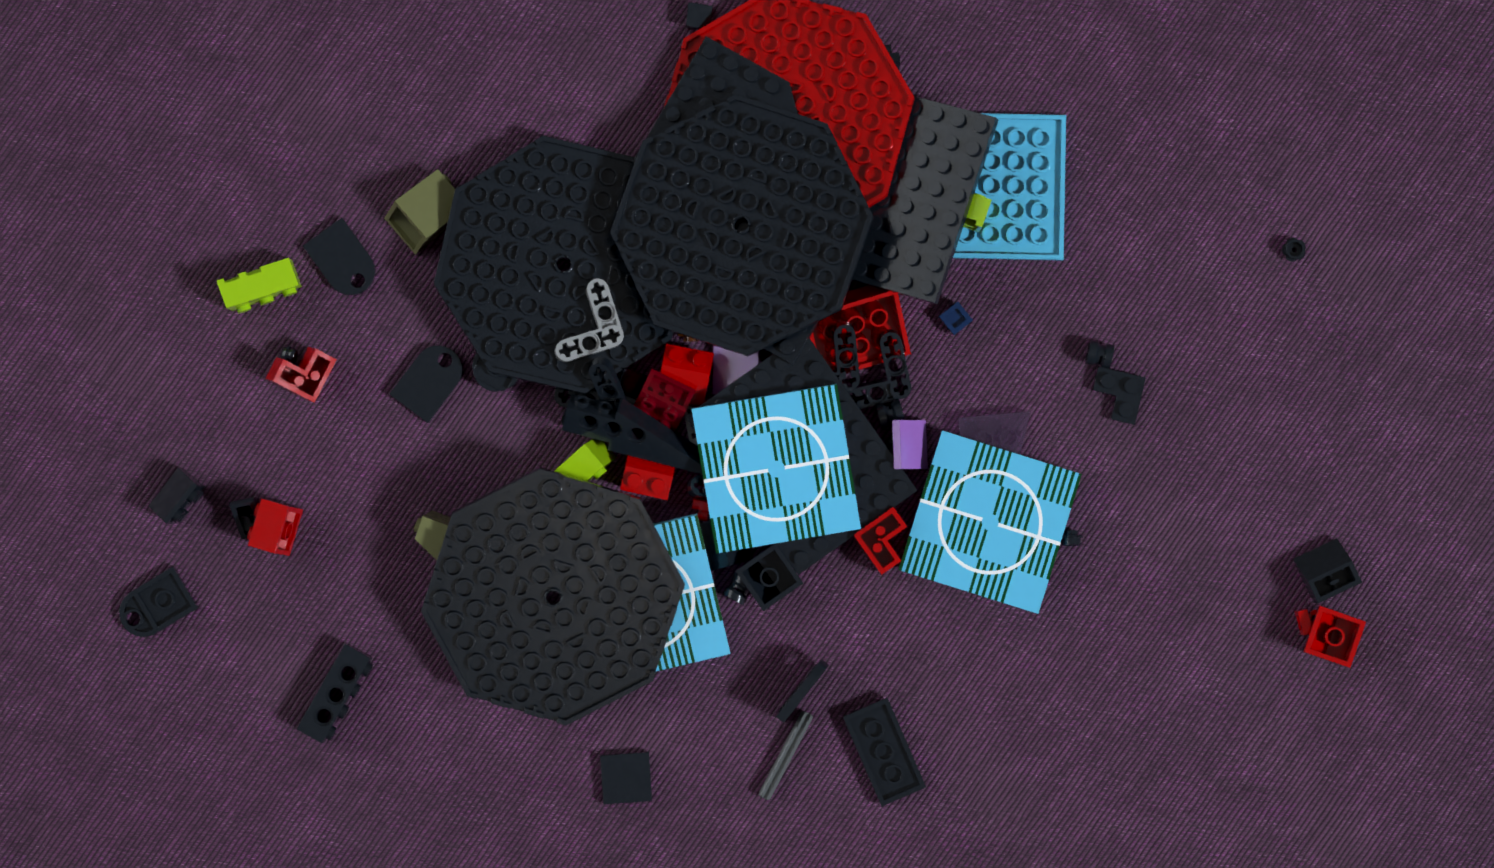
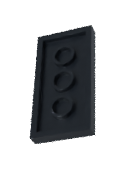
[843,697,926,807]

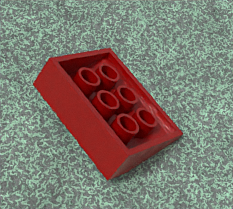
[810,285,911,374]

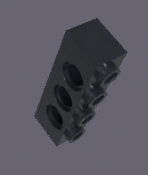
[297,643,374,743]

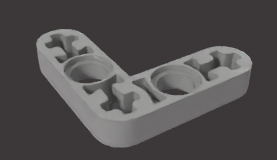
[554,278,624,362]

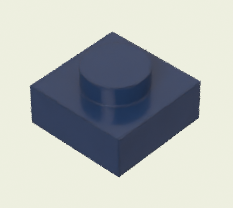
[939,302,973,336]

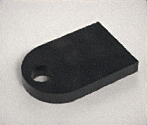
[303,218,376,296]
[390,346,463,423]
[119,566,199,637]
[775,658,829,723]

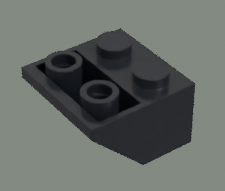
[148,468,205,524]
[1293,538,1362,603]

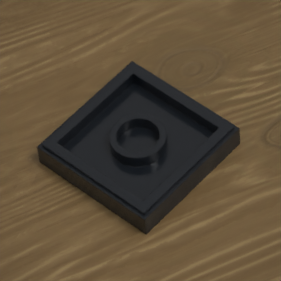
[600,752,652,804]

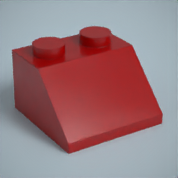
[660,344,714,407]
[620,455,675,501]
[247,498,303,556]
[1303,605,1366,668]

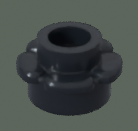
[1282,238,1306,262]
[1061,530,1083,546]

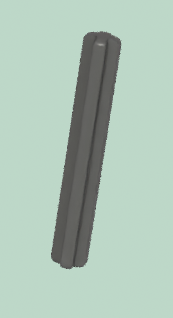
[759,711,813,800]

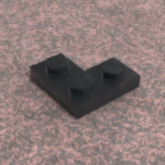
[1092,367,1146,425]

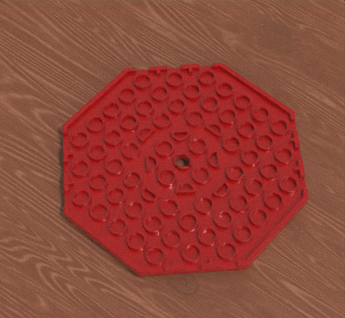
[664,0,915,207]

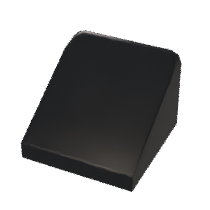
[686,2,713,30]

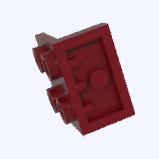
[634,369,695,431]

